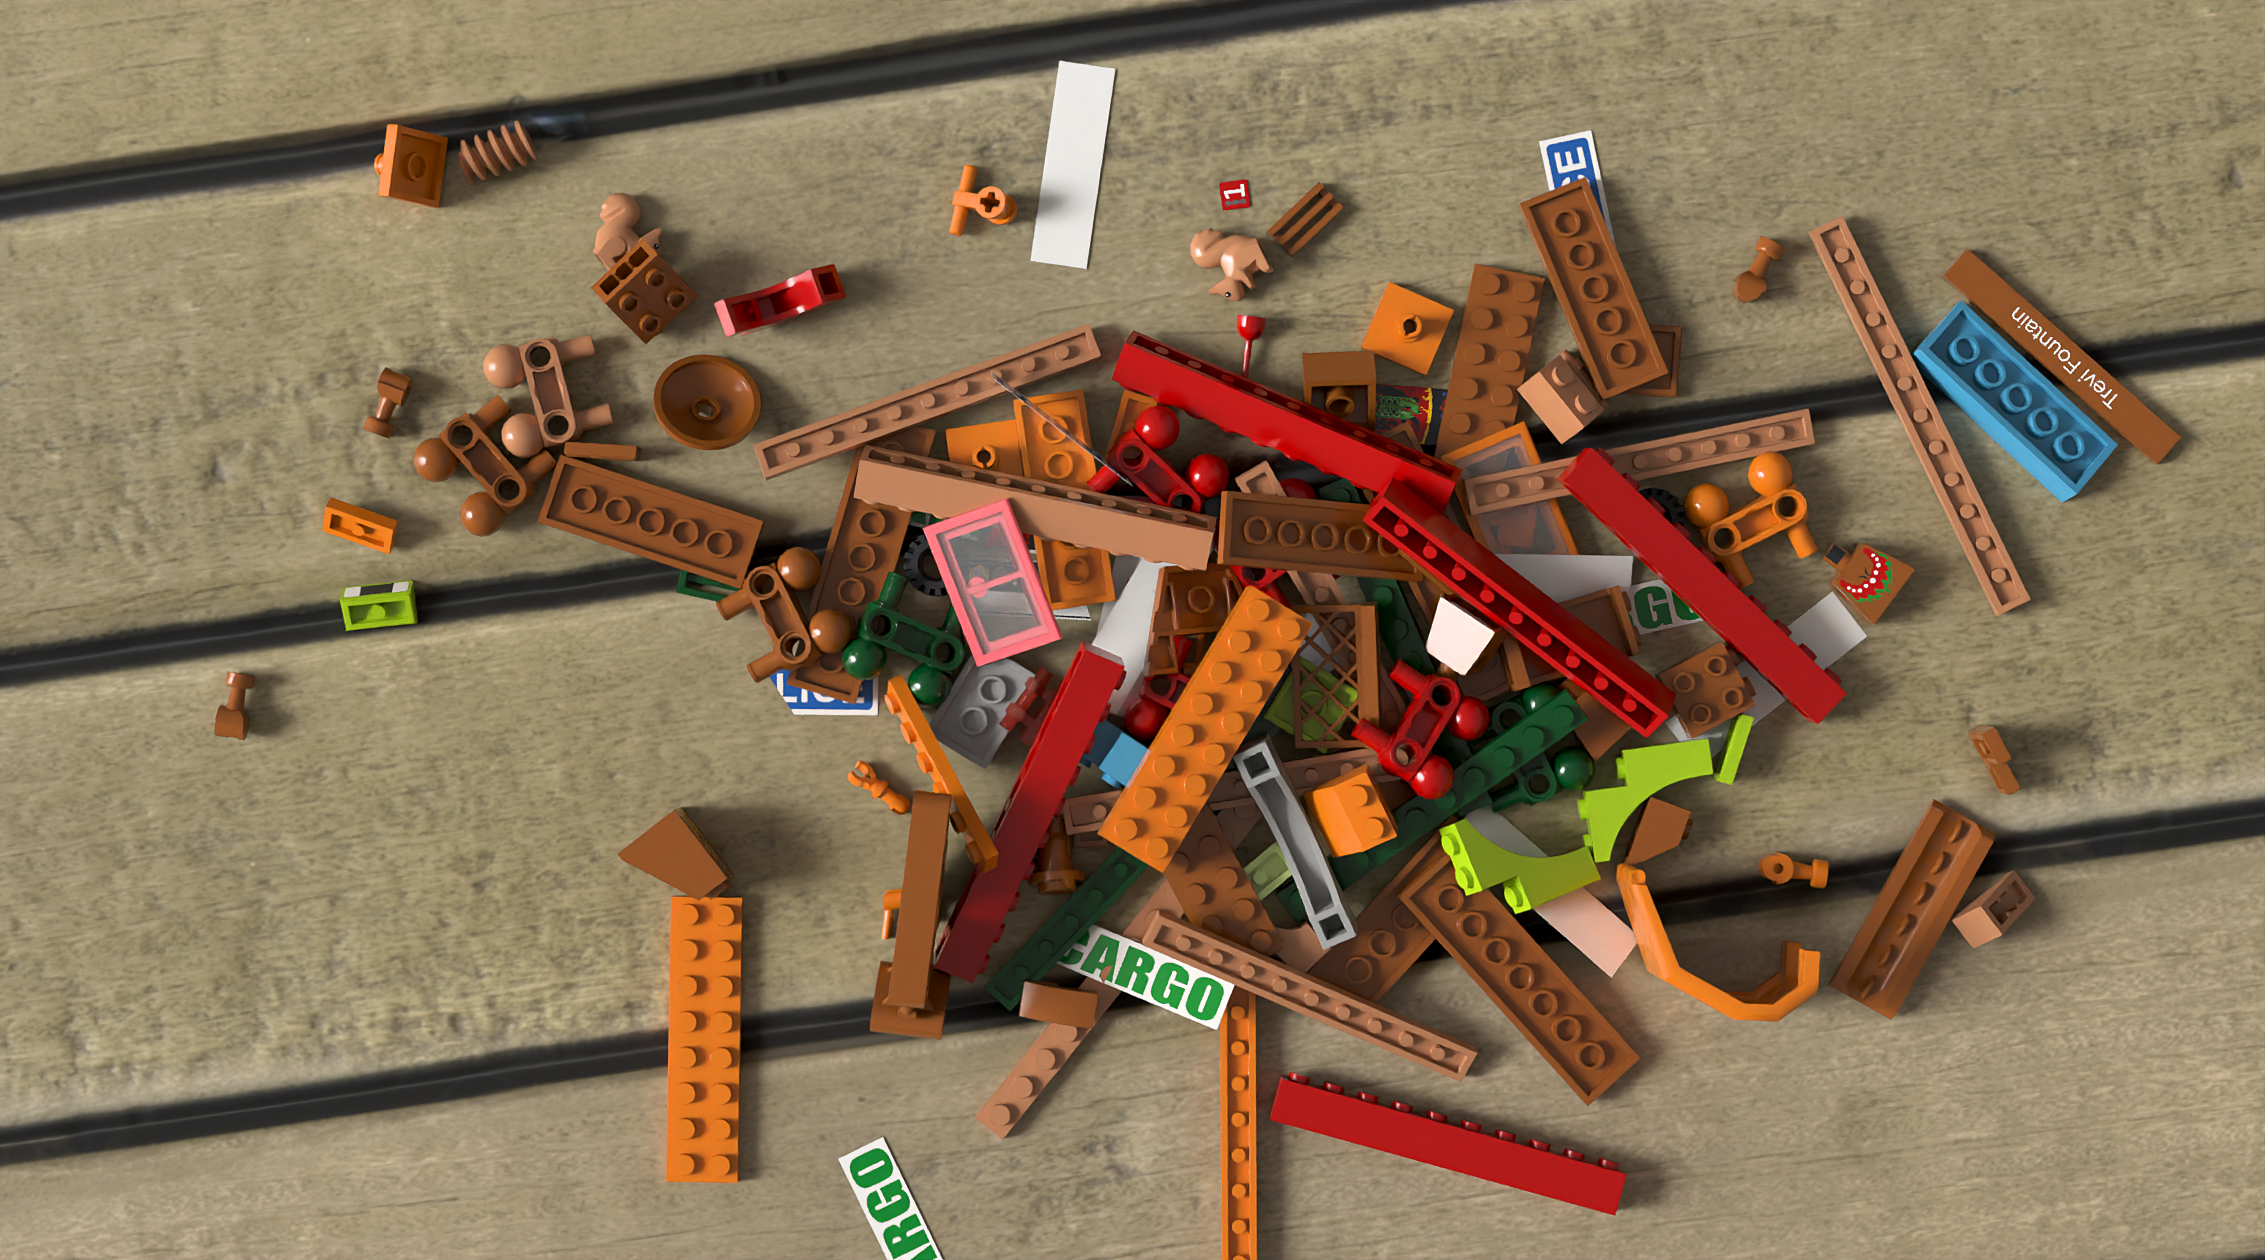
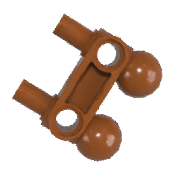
[413,395,557,537]
[716,547,853,683]

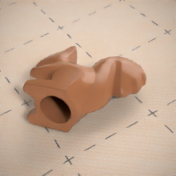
[592,193,662,271]
[1190,228,1274,302]

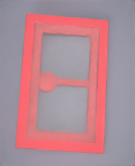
[923,498,1063,667]

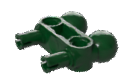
[842,572,966,708]
[1468,681,1596,814]

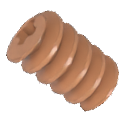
[458,120,538,185]

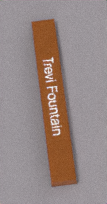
[1942,249,2181,465]

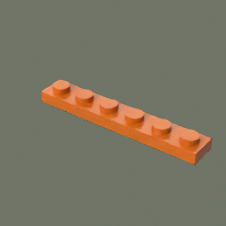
[885,675,999,873]

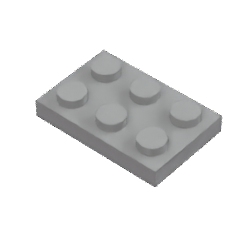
[929,655,1041,770]

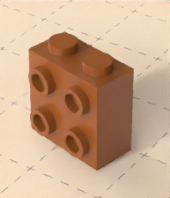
[591,238,698,344]
[1655,642,1756,739]

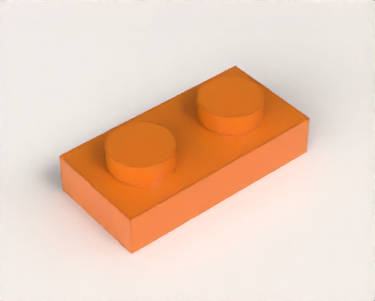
[1105,390,1157,460]
[322,497,398,554]

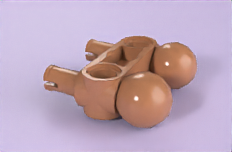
[483,335,614,458]

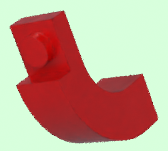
[714,264,846,337]

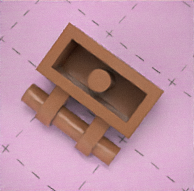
[1517,349,1611,444]

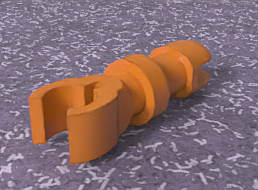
[847,761,910,815]

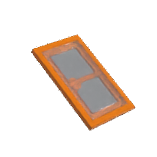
[1440,421,1580,555]

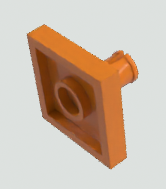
[374,124,448,208]
[1360,282,1454,376]
[945,419,1024,477]

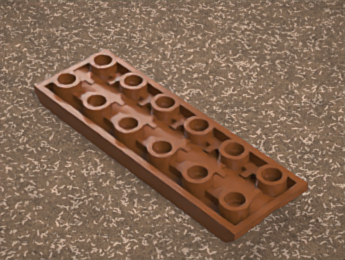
[1828,799,1996,1020]

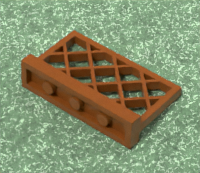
[1290,601,1383,749]

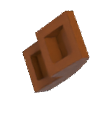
[1019,980,1098,1029]

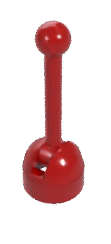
[1236,315,1266,378]

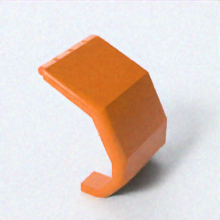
[1615,862,1820,1022]

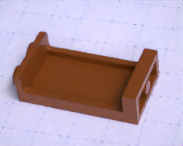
[1499,585,1642,691]

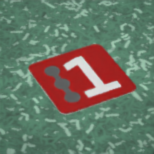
[1219,179,1250,211]

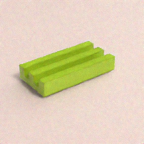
[1713,713,1754,785]

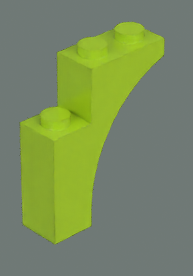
[1577,738,1713,863]
[1439,819,1601,914]

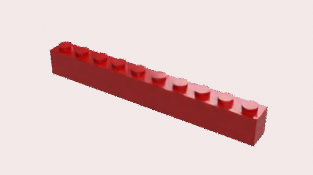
[1111,331,1463,515]
[1556,448,1847,725]
[1362,477,1676,738]
[933,641,1127,984]
[1269,1071,1627,1216]

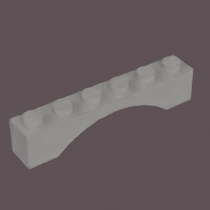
[1233,733,1358,950]

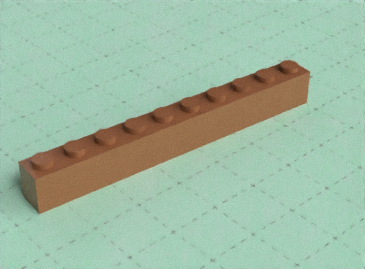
[854,445,1217,571]

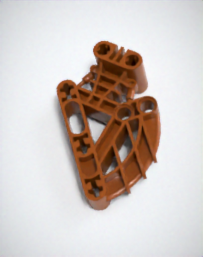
[870,790,952,1040]

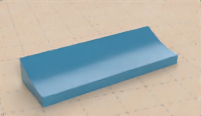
[1910,300,2118,503]

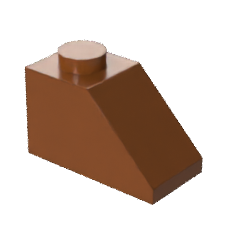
[1622,796,1693,866]

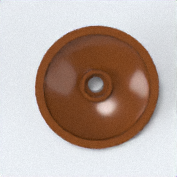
[653,354,761,451]

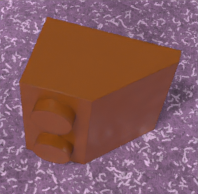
[1302,351,1376,432]

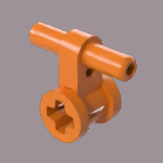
[949,164,1017,236]

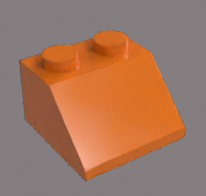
[1303,763,1399,858]

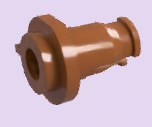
[1028,819,1085,895]

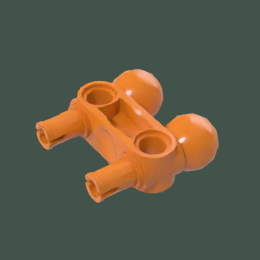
[1684,451,1818,589]

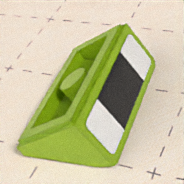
[340,580,418,631]

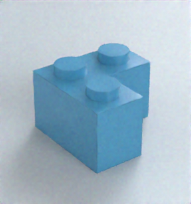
[1079,720,1148,789]

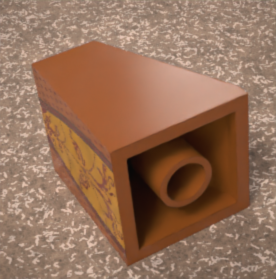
[618,807,734,900]

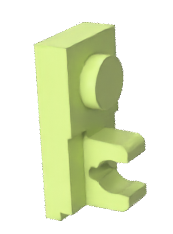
[1244,842,1292,900]

